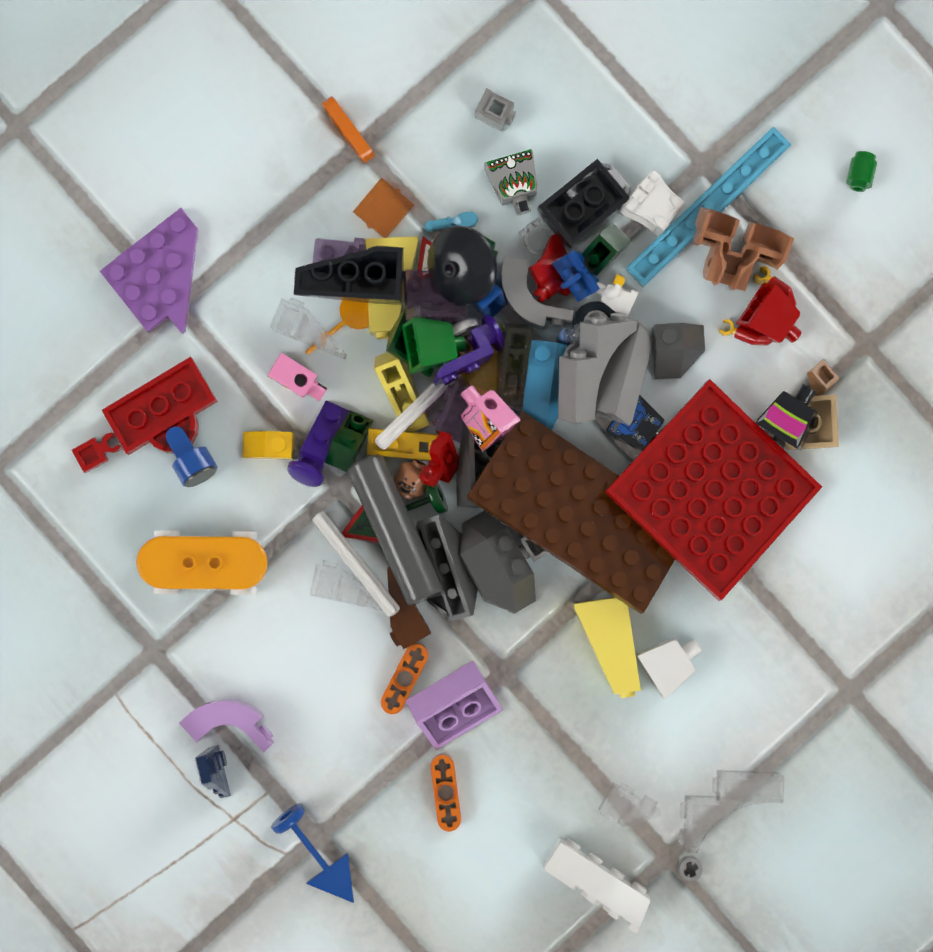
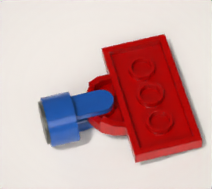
[102,357,218,487]

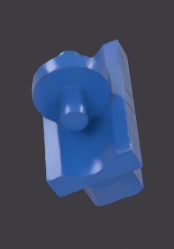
[552,250,600,302]

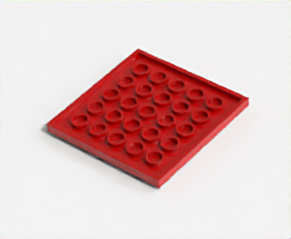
[605,379,822,601]

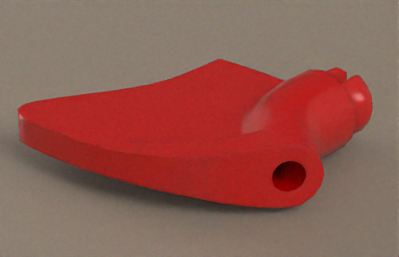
[528,234,571,302]

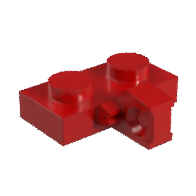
[419,431,459,487]

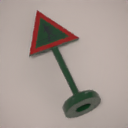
[342,483,448,543]

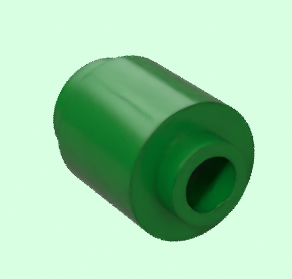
[846,151,877,192]

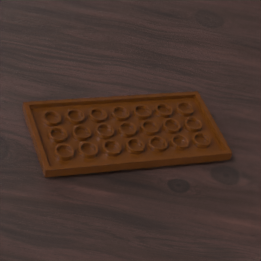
[466,411,675,614]

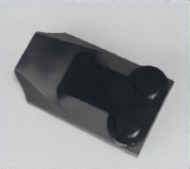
[537,158,631,248]

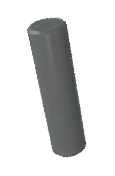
[347,454,443,606]

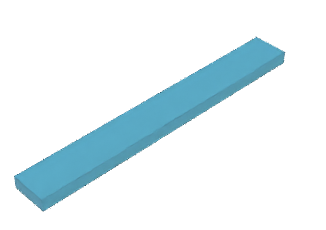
[625,126,792,287]

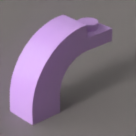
[179,699,274,753]

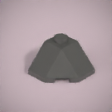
[652,323,705,380]

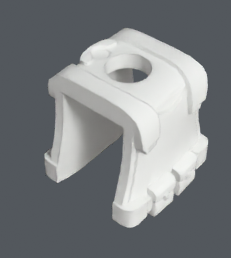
[619,170,685,236]

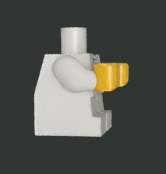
[595,274,639,317]

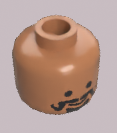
[393,459,426,500]

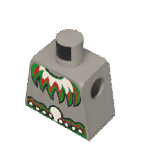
[484,149,537,215]

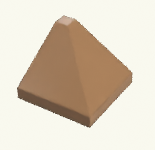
[807,359,839,396]

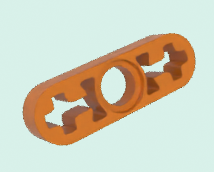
[321,96,375,164]
[381,643,429,714]
[431,754,461,832]

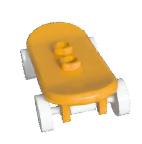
[136,531,268,595]

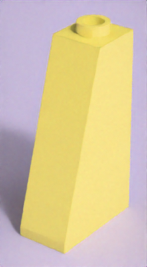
[366,236,419,339]
[573,597,641,698]

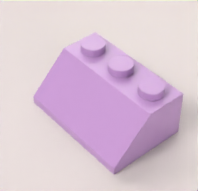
[406,661,503,750]

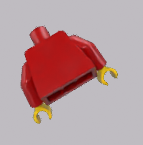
[719,266,801,346]

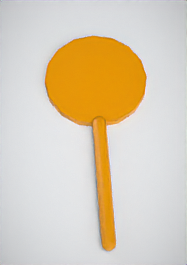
[305,300,369,354]

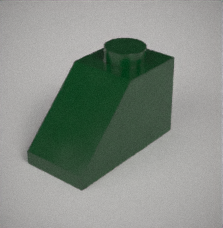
[582,223,631,276]

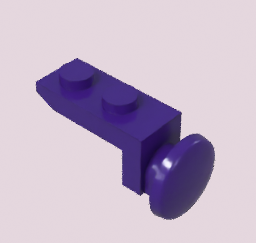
[433,315,505,386]
[287,400,349,487]

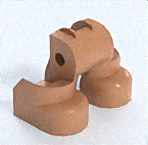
[693,207,794,291]

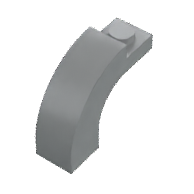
[501,256,574,330]

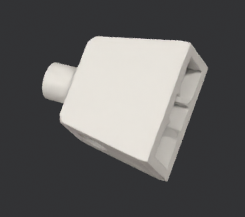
[636,638,702,699]

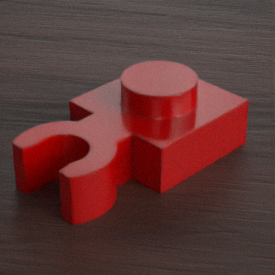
[71,433,122,473]

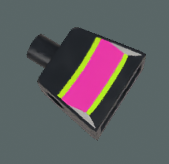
[755,384,818,450]

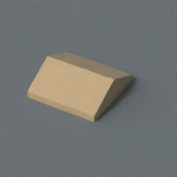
[785,394,839,450]

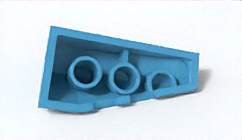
[522,340,568,430]

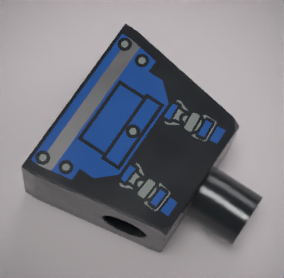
[604,394,665,451]

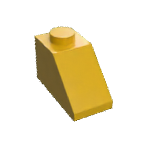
[242,431,296,460]

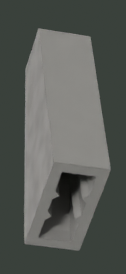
[596,322,654,426]

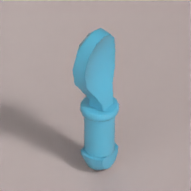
[424,212,478,232]

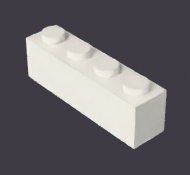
[543,838,651,934]

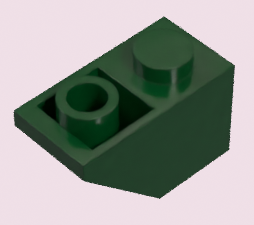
[325,410,374,472]

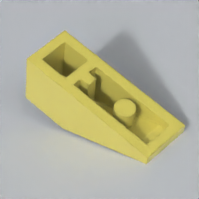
[374,352,430,432]

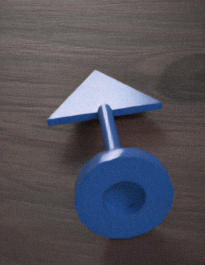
[271,804,354,903]

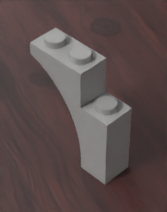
[558,313,637,424]

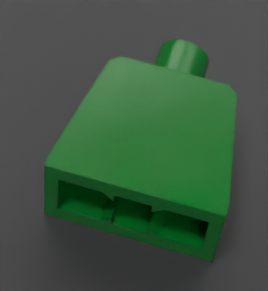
[402,317,466,374]

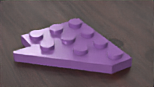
[100,208,198,334]

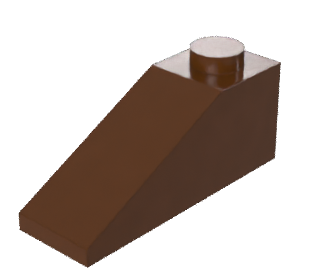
[387,566,432,649]

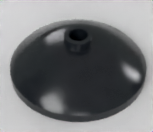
[427,226,497,306]

